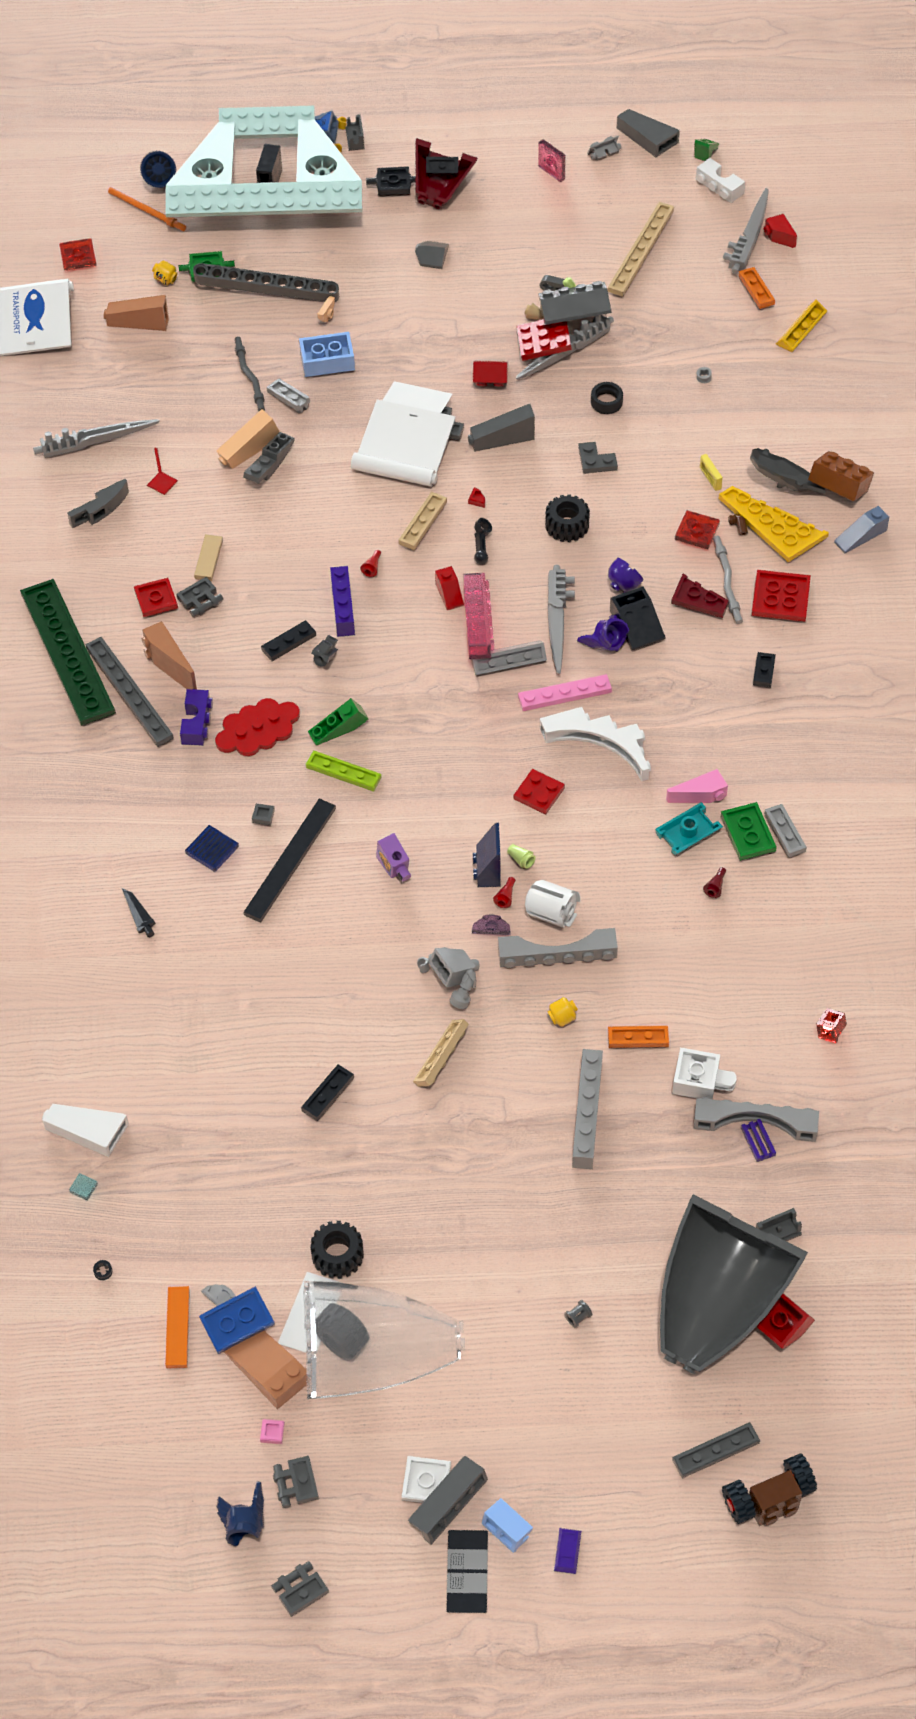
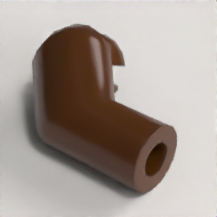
[728,514,748,535]

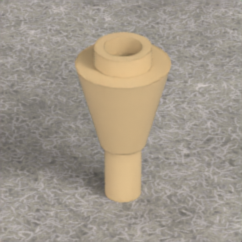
[524,303,543,320]

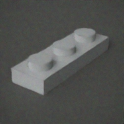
[764,804,807,857]

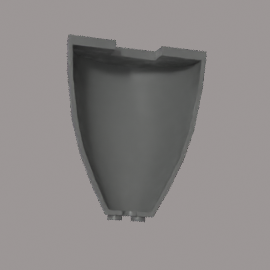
[660,1194,808,1374]

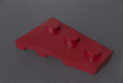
[671,573,729,618]

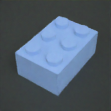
[299,332,355,377]

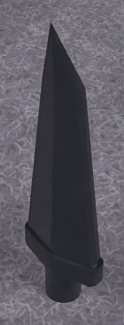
[122,888,156,938]

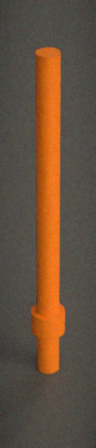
[108,187,186,231]

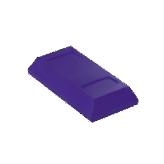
[554,1528,582,1574]

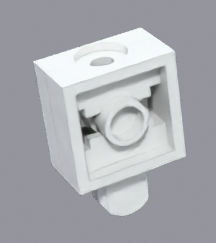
[672,1047,737,1100]

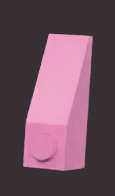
[666,769,728,803]

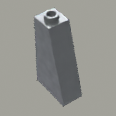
[617,109,680,157]
[468,404,535,452]

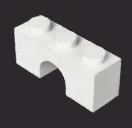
[696,158,745,203]

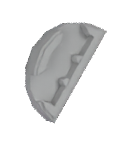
[201,1284,236,1306]

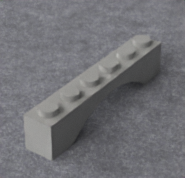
[498,928,618,968]
[572,1049,603,1170]
[694,1097,819,1142]

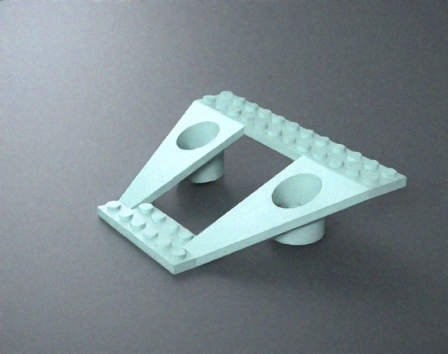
[165,106,362,217]

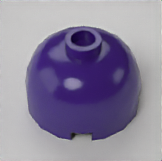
[608,557,644,592]

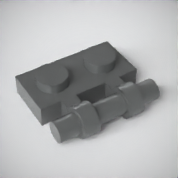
[176,577,224,617]
[273,1455,319,1508]
[271,1561,329,1617]

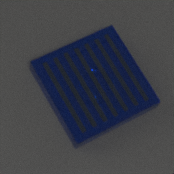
[185,825,239,872]

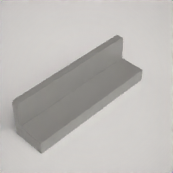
[470,640,547,675]

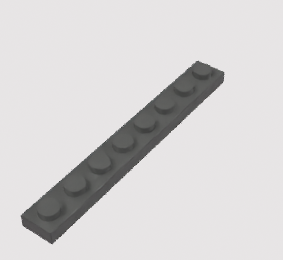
[85,637,174,747]

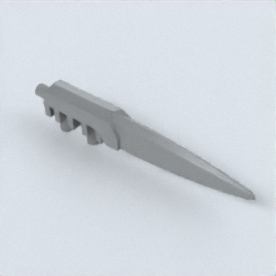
[723,188,769,274]
[516,315,614,380]
[33,419,160,458]
[548,565,575,674]

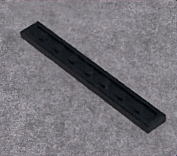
[244,798,336,923]

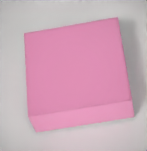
[260,1419,285,1444]

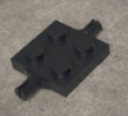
[366,166,415,195]

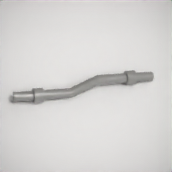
[713,535,743,624]

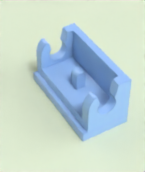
[481,1498,533,1553]

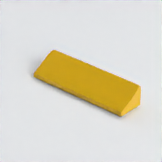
[775,299,827,352]

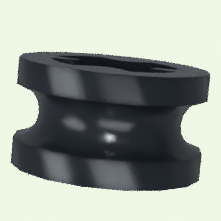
[93,1260,113,1281]

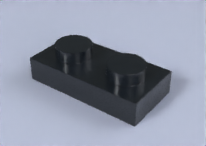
[426,157,458,174]
[753,652,776,688]

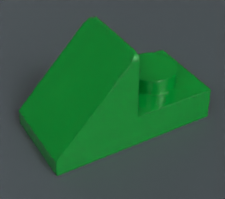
[694,138,719,161]

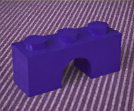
[180,689,213,746]

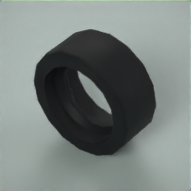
[591,382,623,414]

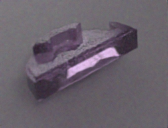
[472,914,511,935]

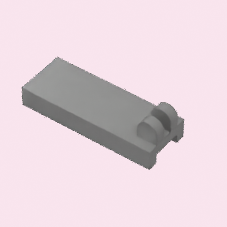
[266,379,310,413]

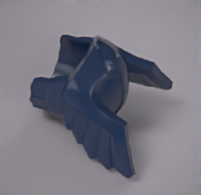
[216,1481,264,1546]

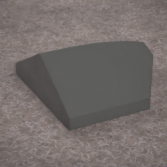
[415,241,449,269]

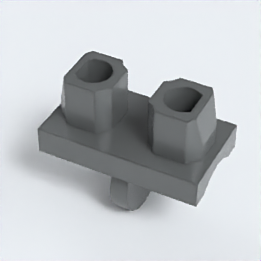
[311,635,338,666]

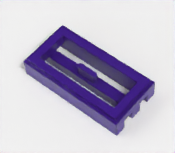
[741,1119,776,1162]

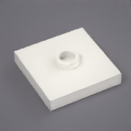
[401,1456,451,1503]

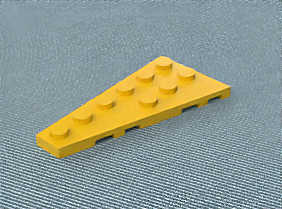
[718,486,829,562]

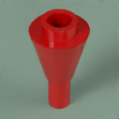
[360,550,381,577]
[493,877,516,908]

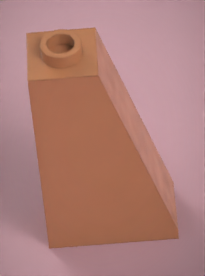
[103,295,169,331]

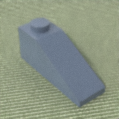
[834,506,889,554]

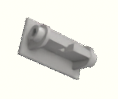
[587,136,622,160]

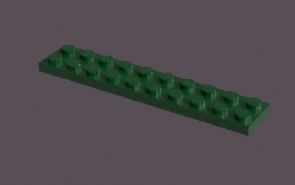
[20,578,116,726]

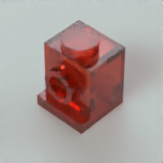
[816,1008,847,1043]

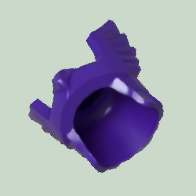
[577,615,629,652]

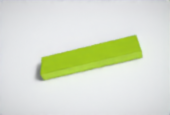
[306,750,382,792]

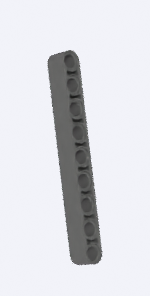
[193,263,339,302]

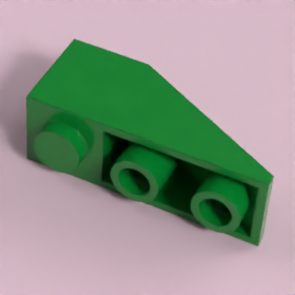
[308,698,369,746]

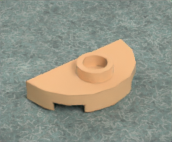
[317,296,335,322]

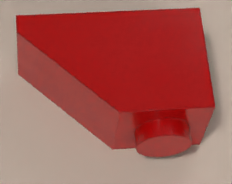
[763,213,797,248]
[435,566,464,610]

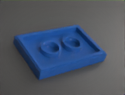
[199,1286,275,1354]

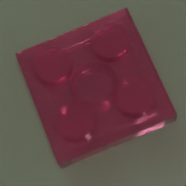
[538,139,566,182]

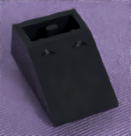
[610,586,666,650]

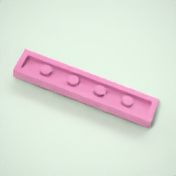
[518,674,612,711]

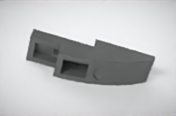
[243,432,295,484]
[67,479,129,528]

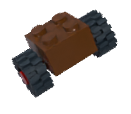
[722,1453,817,1526]

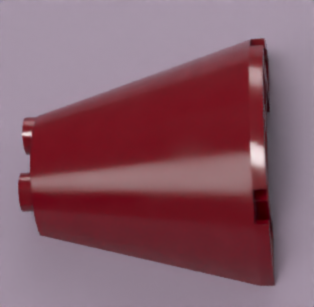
[415,138,478,209]

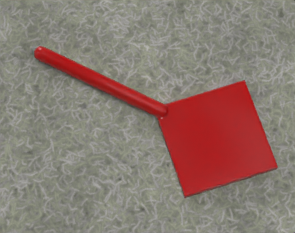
[147,447,178,495]

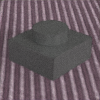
[252,803,275,826]

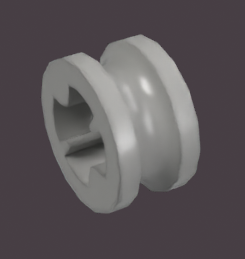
[696,367,712,383]

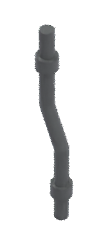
[235,336,265,412]

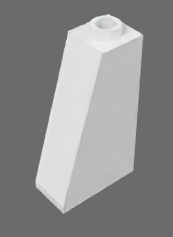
[42,1104,129,1157]

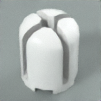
[525,880,581,928]

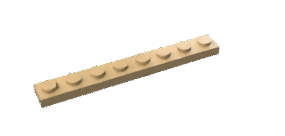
[608,202,674,297]

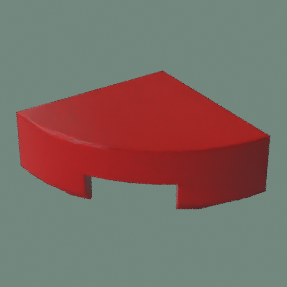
[468,487,486,508]

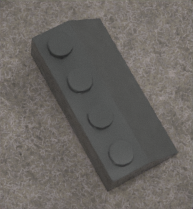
[538,281,612,325]

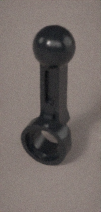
[474,518,492,564]

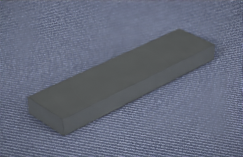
[672,1422,760,1479]

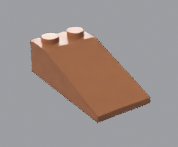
[141,621,197,689]
[223,1330,310,1410]

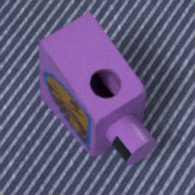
[376,833,411,882]

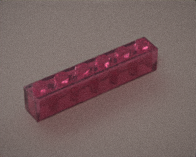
[463,573,494,659]

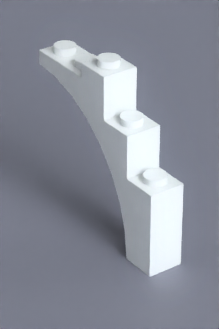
[540,707,651,781]

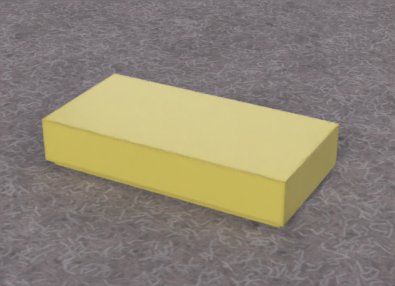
[700,454,723,491]

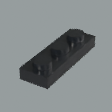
[261,620,316,662]
[301,1064,354,1121]

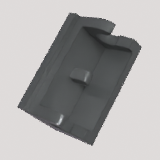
[346,114,365,151]
[756,1208,802,1241]

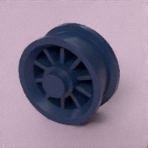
[140,151,176,188]

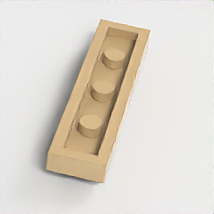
[398,492,447,550]
[413,1019,469,1087]

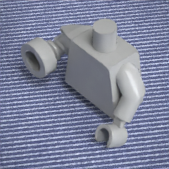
[417,947,480,1009]

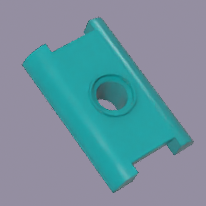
[655,802,723,855]

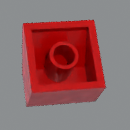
[473,361,509,386]
[756,1293,815,1349]

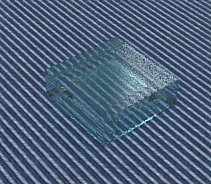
[69,1173,98,1201]

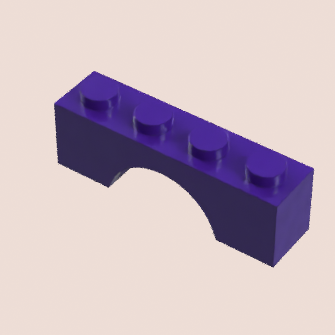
[330,566,355,637]

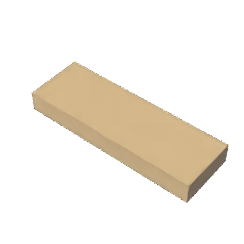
[194,534,223,581]

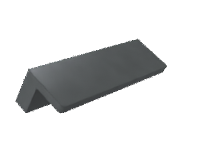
[408,1456,488,1545]

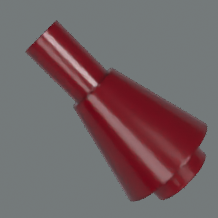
[703,867,726,898]

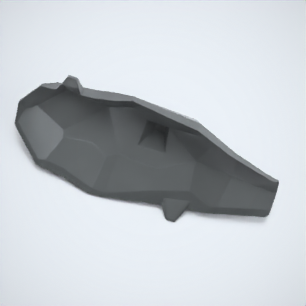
[750,448,826,494]

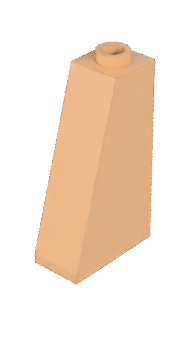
[216,409,280,469]

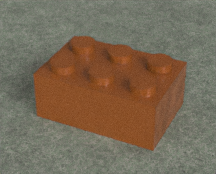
[808,451,874,501]

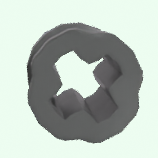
[564,1300,593,1328]

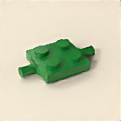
[178,251,235,282]

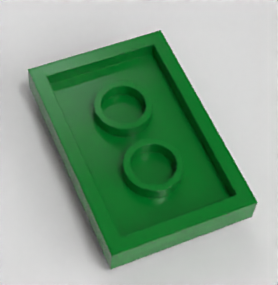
[721,802,777,861]

